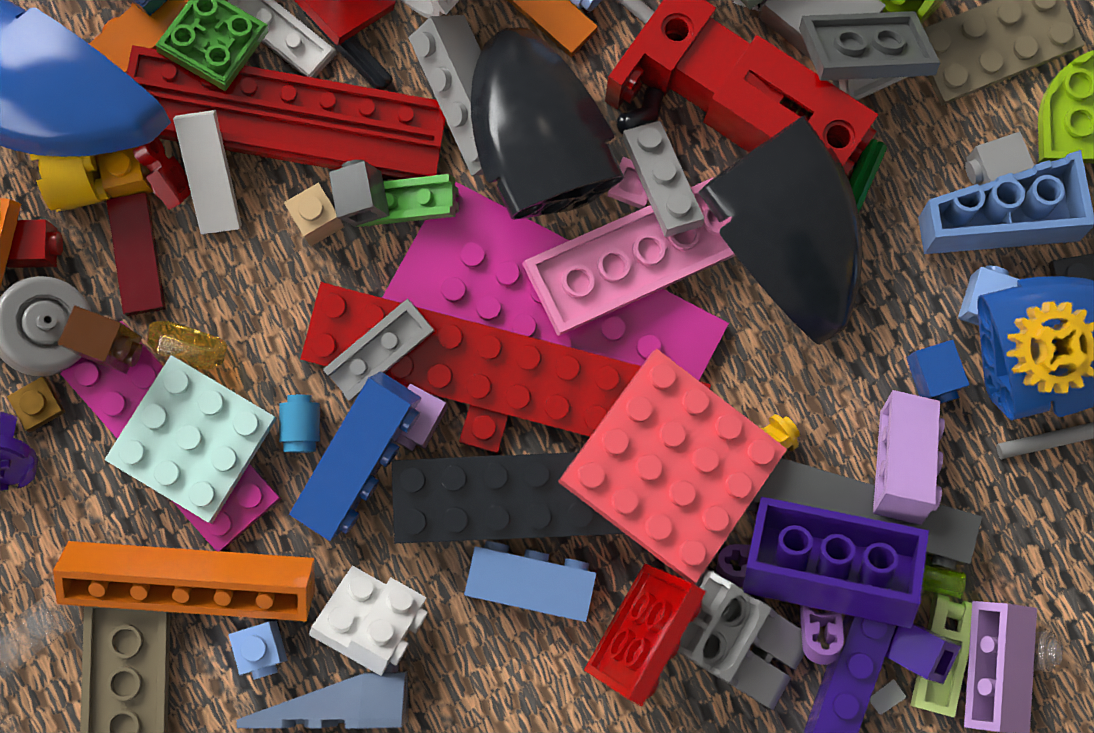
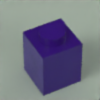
[885,622,961,684]

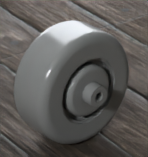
[0,276,91,376]

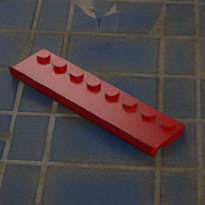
[126,45,445,180]

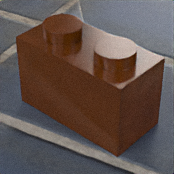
[58,305,143,374]

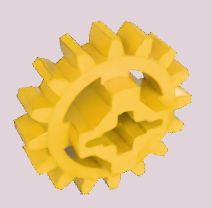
[1007,301,1094,393]

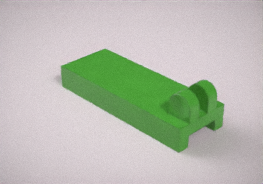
[356,174,459,227]

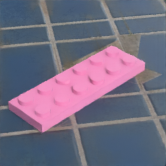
[523,177,736,336]

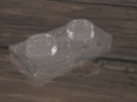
[0,594,75,679]

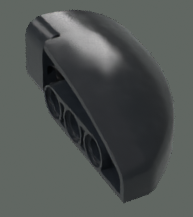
[471,27,624,220]
[698,115,862,345]

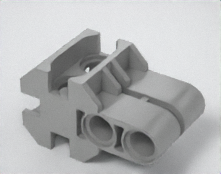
[677,570,805,710]

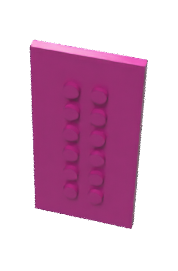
[382,181,729,381]

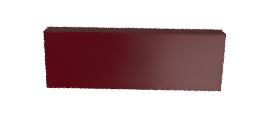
[107,192,166,316]

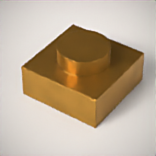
[7,376,65,432]

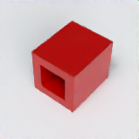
[6,219,63,268]

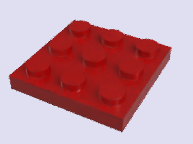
[584,563,706,707]

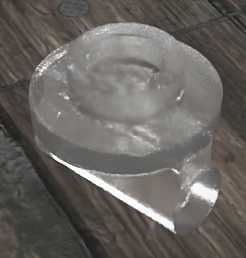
[1033,629,1063,672]

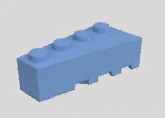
[918,150,1094,254]

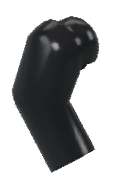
[616,88,664,134]

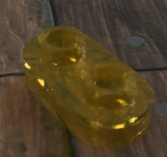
[146,321,227,370]

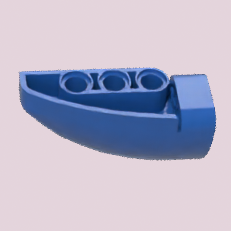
[977,276,1094,421]

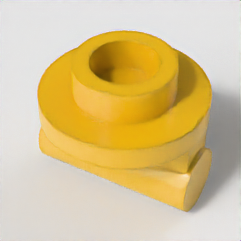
[761,414,800,454]

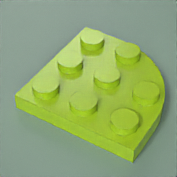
[1038,50,1094,164]

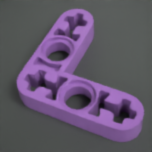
[716,544,844,665]

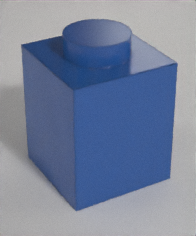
[906,340,969,405]

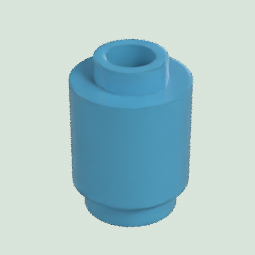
[279,395,320,453]

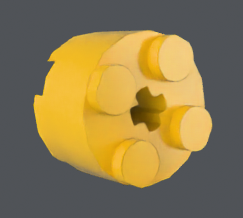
[30,154,110,212]

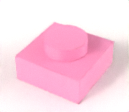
[608,157,648,209]

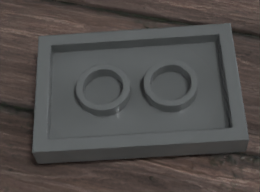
[799,11,940,81]

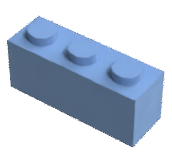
[464,541,596,622]

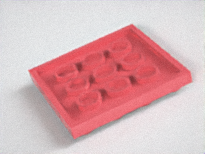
[558,348,787,584]

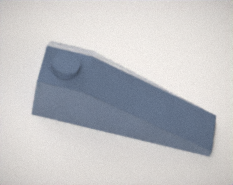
[236,663,409,728]

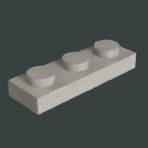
[622,120,704,237]

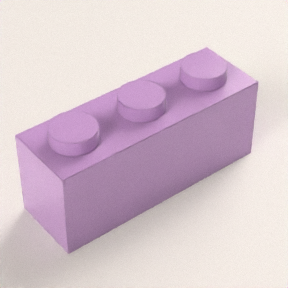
[873,390,945,525]
[964,601,1037,733]

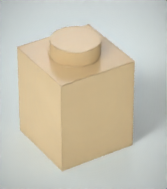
[284,182,344,247]

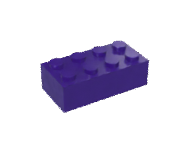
[743,497,929,628]

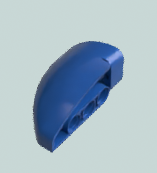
[0,0,171,157]

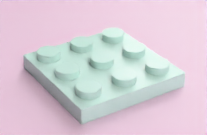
[104,355,277,523]

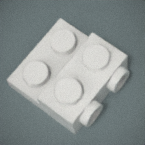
[309,565,428,676]

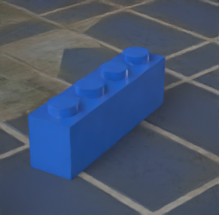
[289,371,422,541]

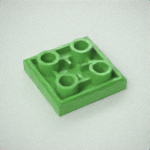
[155,0,269,92]

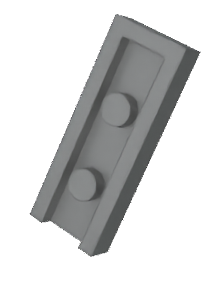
[323,299,435,401]

